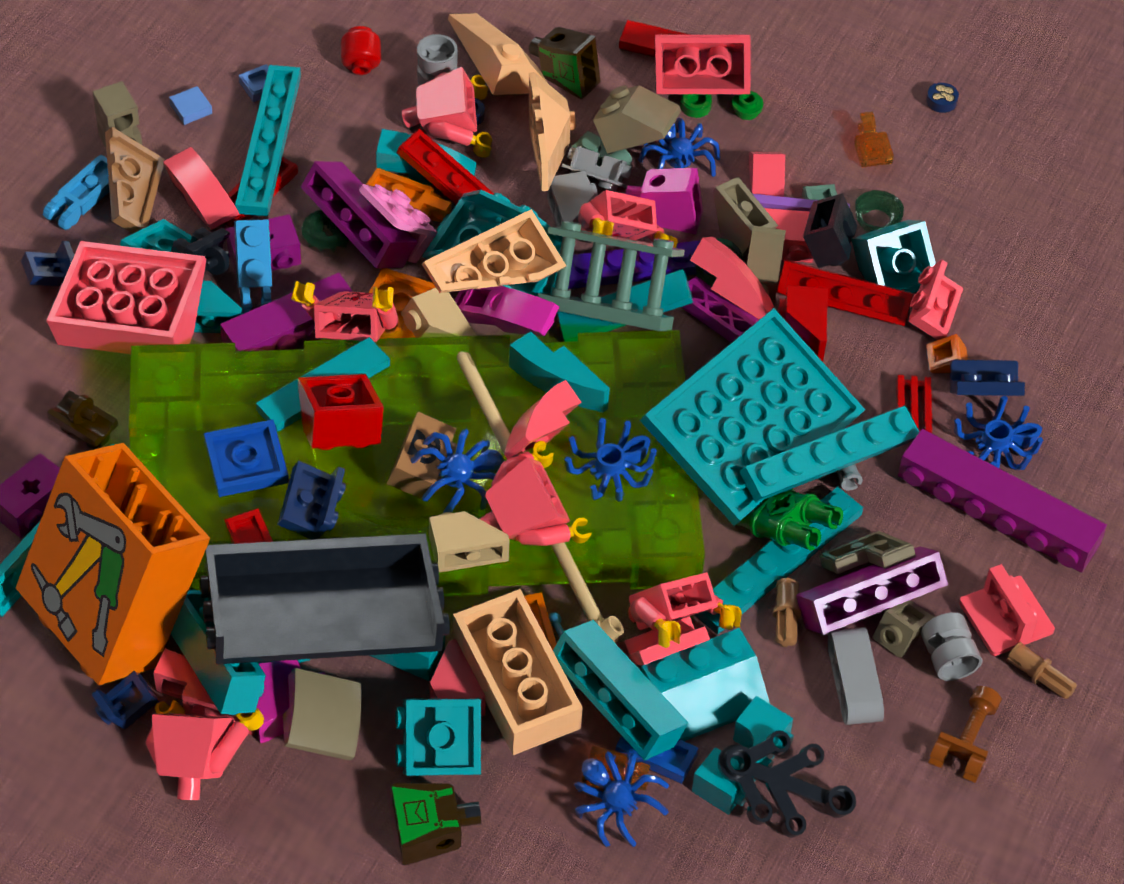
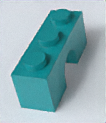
[692,696,794,815]

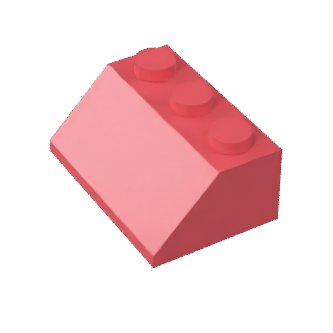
[655,35,751,95]

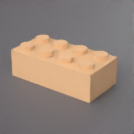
[453,589,583,755]

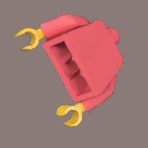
[402,67,492,157]
[578,190,678,248]
[291,281,398,342]
[479,441,592,546]
[628,572,742,648]
[146,700,264,800]

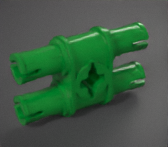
[728,488,843,551]

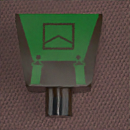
[529,27,601,100]
[392,783,482,865]

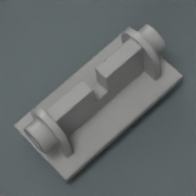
[562,146,632,192]

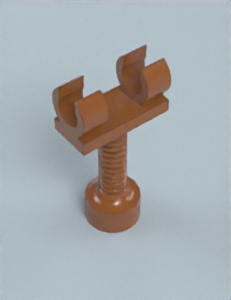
[928,686,1002,783]

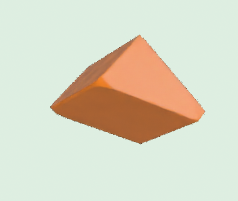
[926,334,968,373]

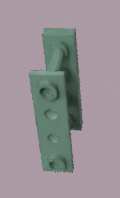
[538,221,685,331]

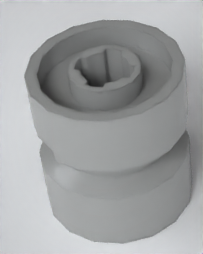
[417,34,458,86]
[921,612,982,681]

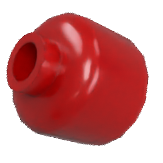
[340,26,381,75]

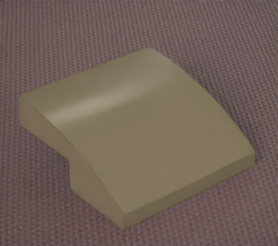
[283,668,361,761]

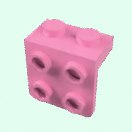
[359,184,438,263]

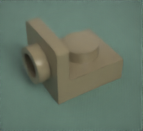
[873,600,934,657]

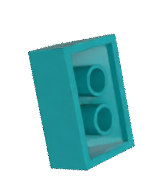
[641,628,770,741]

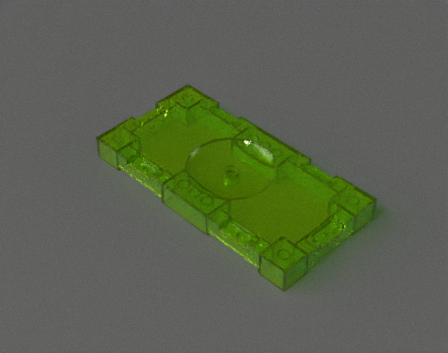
[129,330,705,596]

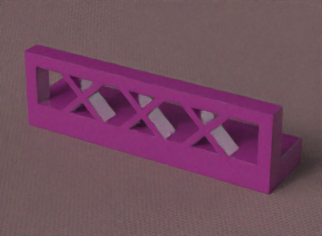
[681,277,759,343]

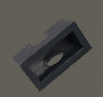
[803,193,857,268]

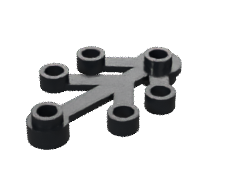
[717,730,856,838]

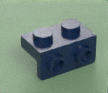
[277,460,346,540]

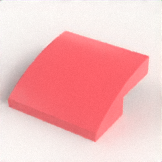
[617,616,710,665]

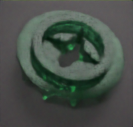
[301,210,349,253]

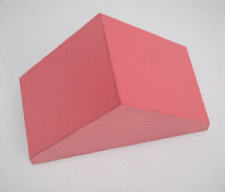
[749,152,786,197]

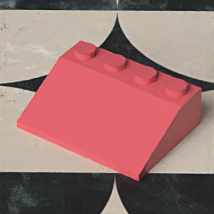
[46,241,206,361]

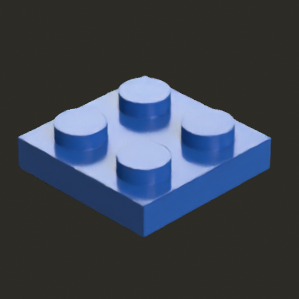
[204,419,289,497]

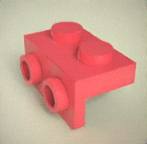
[908,259,963,340]

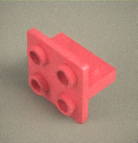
[959,564,1055,656]

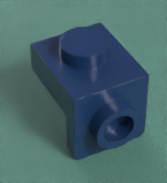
[21,241,75,286]
[91,671,159,729]

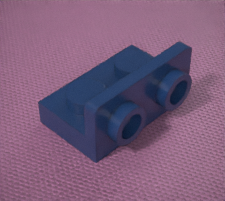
[950,360,1025,396]

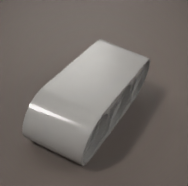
[828,628,884,725]

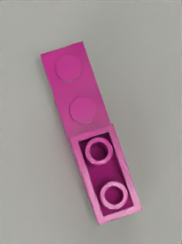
[455,286,559,336]

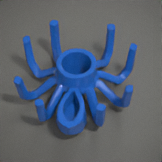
[638,117,720,177]
[954,396,1044,470]
[564,418,657,502]
[411,428,504,513]
[574,751,669,847]

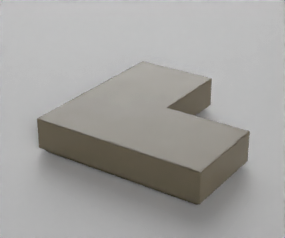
[819,531,916,574]

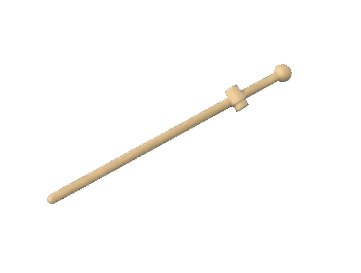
[457,352,624,643]

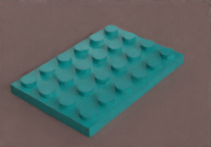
[639,308,866,526]

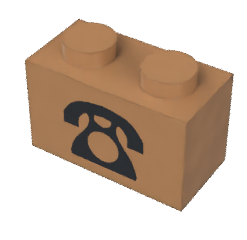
[386,412,457,499]

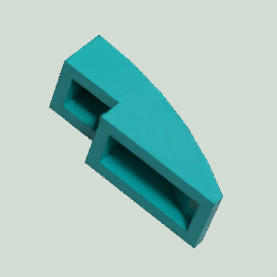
[376,129,477,186]
[509,331,610,413]

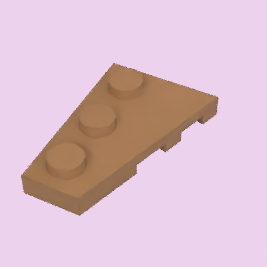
[105,127,165,234]

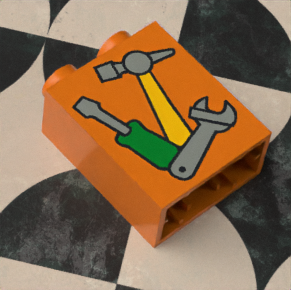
[16,443,210,685]

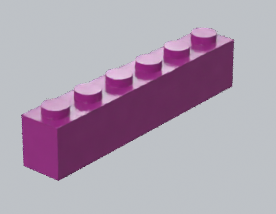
[898,429,1107,573]

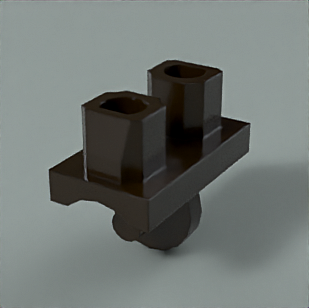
[47,390,118,449]

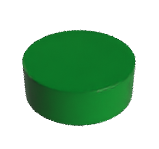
[680,94,712,118]

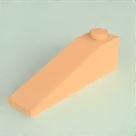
[448,13,548,95]
[529,73,576,191]
[422,209,566,293]

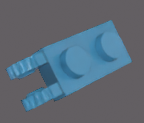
[43,155,110,230]
[234,219,272,314]

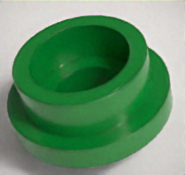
[732,91,764,120]

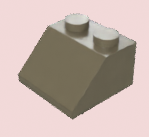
[593,85,681,154]

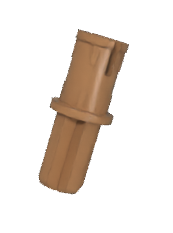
[773,578,801,648]
[1007,642,1077,699]

